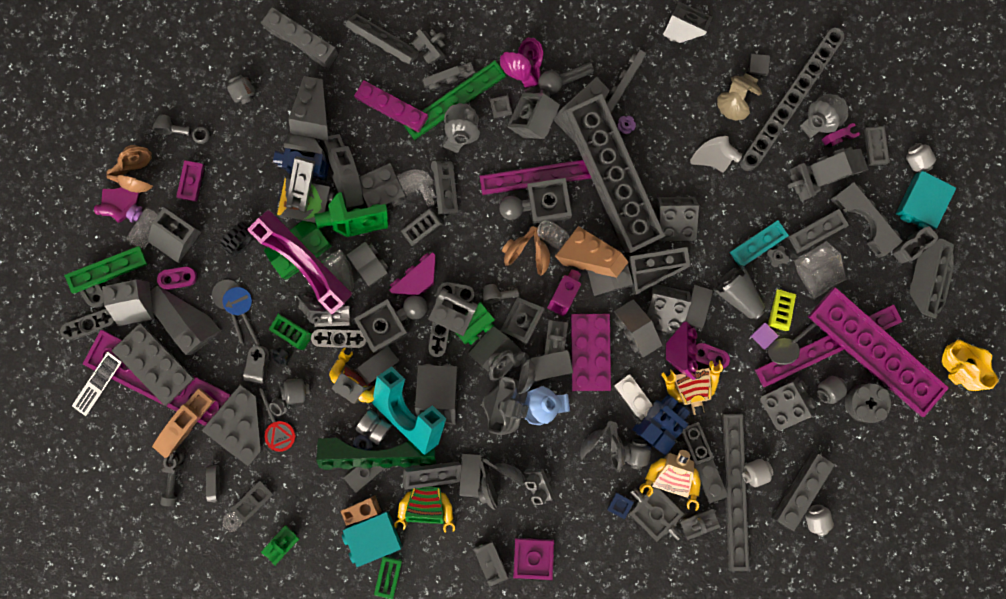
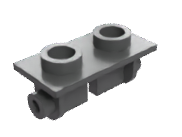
[296,293,328,324]

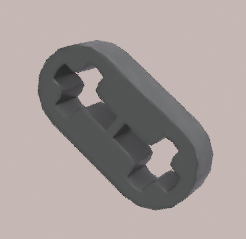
[206,465,220,502]

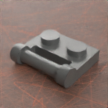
[428,288,478,336]

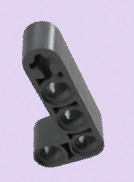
[429,282,475,357]

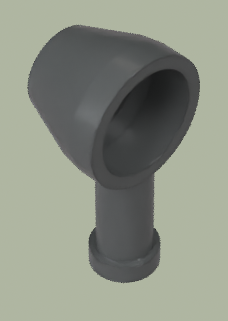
[152,114,190,136]
[483,284,519,304]

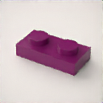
[176,160,205,202]

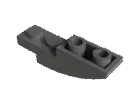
[321,134,364,210]
[682,422,728,504]

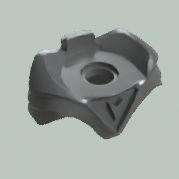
[482,376,529,435]

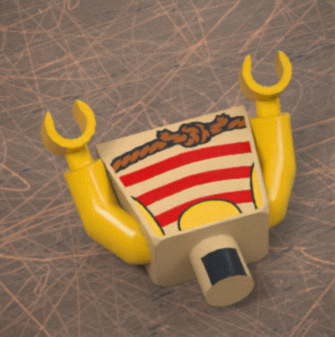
[662,360,723,415]
[639,450,701,511]

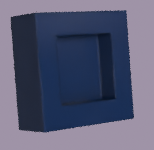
[607,492,634,520]

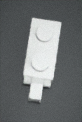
[614,374,653,420]

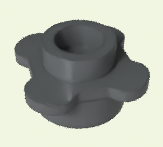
[767,246,789,267]

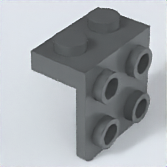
[760,376,817,431]

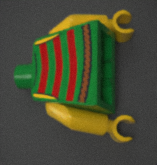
[394,486,455,532]

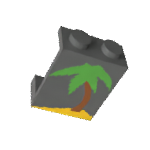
[277,178,335,223]

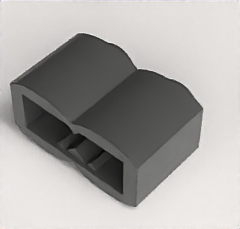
[892,226,938,264]
[347,242,389,287]

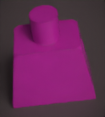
[547,269,581,317]

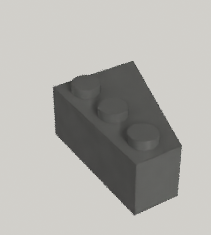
[627,246,690,294]

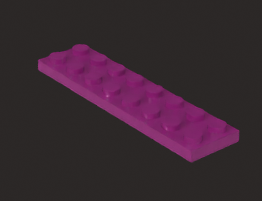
[808,287,949,417]
[83,330,231,426]

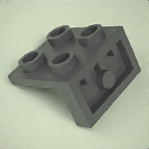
[657,197,699,241]
[647,284,691,333]

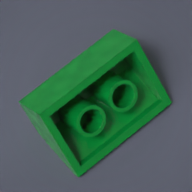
[264,221,332,280]

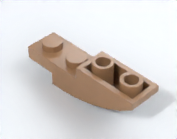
[152,388,215,458]

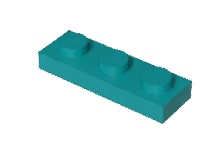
[730,220,789,267]

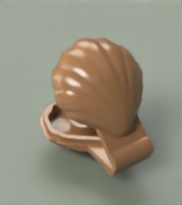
[107,145,153,193]
[502,226,550,276]

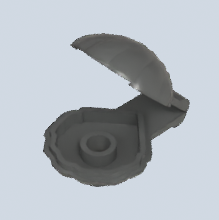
[800,94,848,138]
[442,103,480,153]
[488,350,536,394]
[580,421,630,472]
[478,459,526,510]

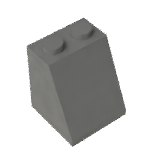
[415,364,457,425]

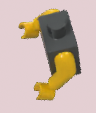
[329,348,375,404]

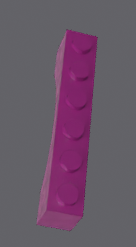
[247,210,352,314]

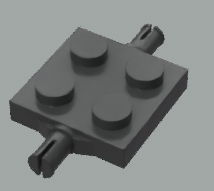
[629,487,684,542]

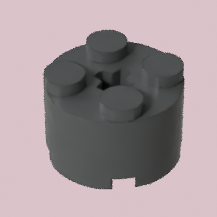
[845,384,891,423]

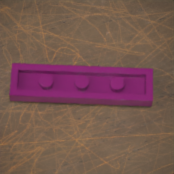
[354,80,429,133]

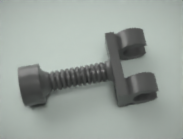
[160,452,185,506]

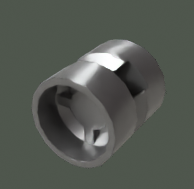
[355,409,392,445]

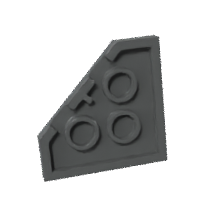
[201,384,261,466]

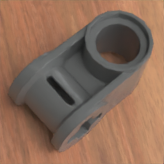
[243,346,269,384]

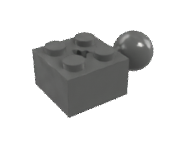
[507,70,563,139]
[499,178,572,225]
[354,295,428,353]

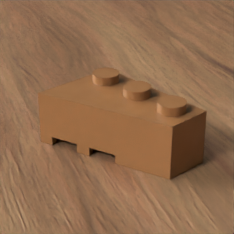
[555,226,628,278]

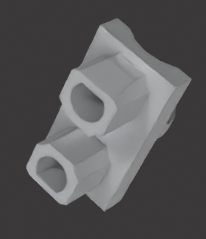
[314,306,350,327]

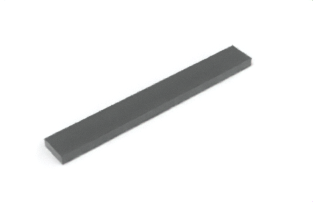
[722,414,750,571]

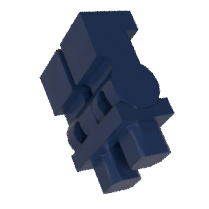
[273,148,330,181]
[632,395,690,456]

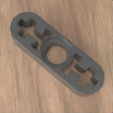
[60,309,116,340]

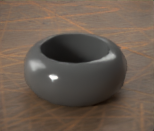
[192,127,210,144]

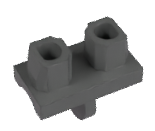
[412,29,446,64]
[787,163,821,201]
[544,320,568,355]
[524,469,554,505]
[680,508,720,540]

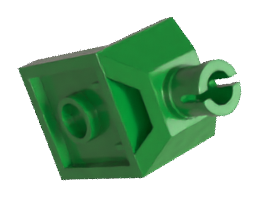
[314,192,388,237]

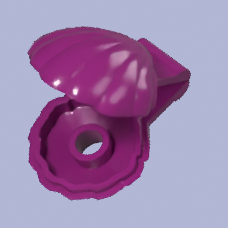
[500,37,544,88]

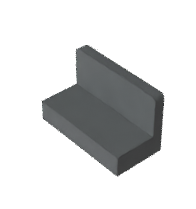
[530,350,573,381]

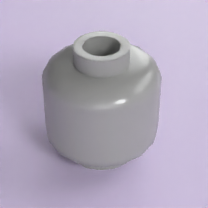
[906,143,936,172]
[742,459,773,487]
[805,505,834,536]

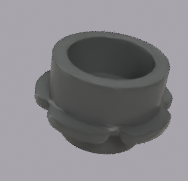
[269,398,287,416]

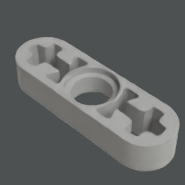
[311,329,367,348]

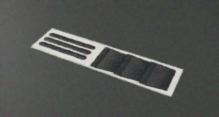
[72,352,122,416]

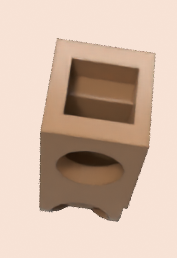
[341,495,381,526]

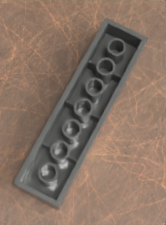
[562,94,665,253]

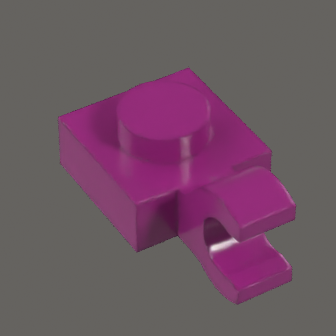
[822,123,860,146]

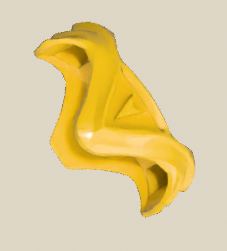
[942,340,999,391]

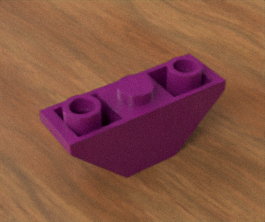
[389,252,436,296]
[666,321,698,380]

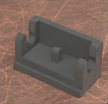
[473,540,508,586]

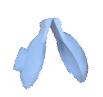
[525,386,570,425]

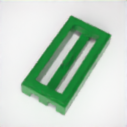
[374,556,402,599]

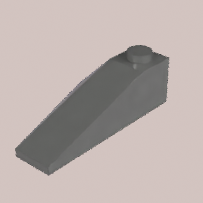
[151,285,222,355]

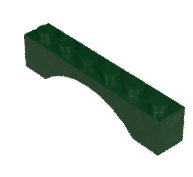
[316,438,436,470]

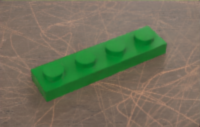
[64,246,148,294]

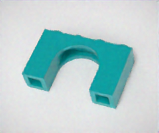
[372,367,446,455]

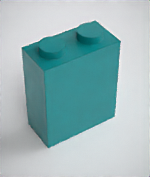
[895,171,956,230]
[342,510,403,567]

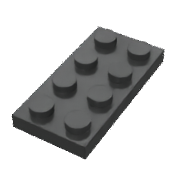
[112,323,195,406]

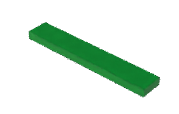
[404,60,506,141]

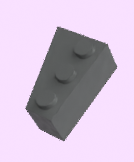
[289,76,328,141]
[554,77,610,143]

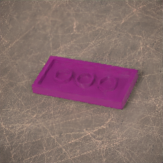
[571,314,611,391]

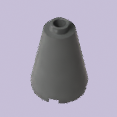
[713,265,765,319]

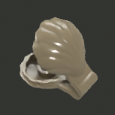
[717,73,762,121]

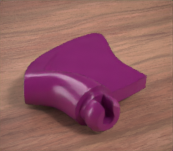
[94,187,139,223]

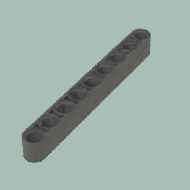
[740,28,844,171]

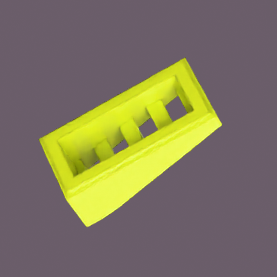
[768,289,796,331]

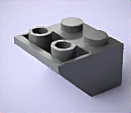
[147,207,201,263]

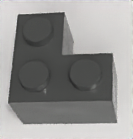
[810,147,869,187]
[614,299,662,357]

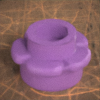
[617,116,636,134]
[126,205,144,223]

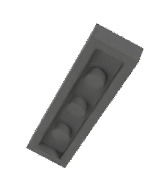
[345,13,420,64]
[605,50,646,113]

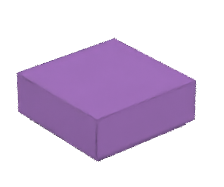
[751,323,778,350]

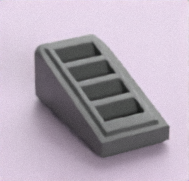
[401,208,444,246]

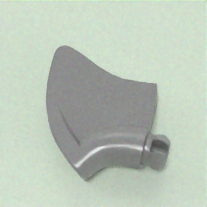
[690,136,743,173]

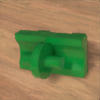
[261,525,300,565]

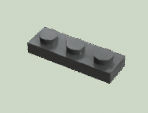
[788,209,849,254]
[402,461,462,490]

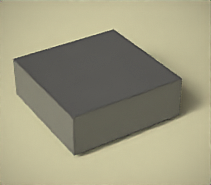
[748,54,770,76]
[490,95,512,118]

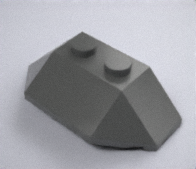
[909,239,954,319]

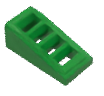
[269,313,312,350]

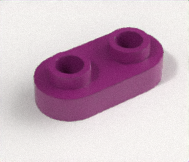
[157,267,197,290]
[696,343,730,369]

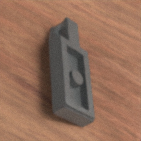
[423,62,475,90]

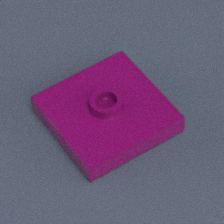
[513,537,554,580]

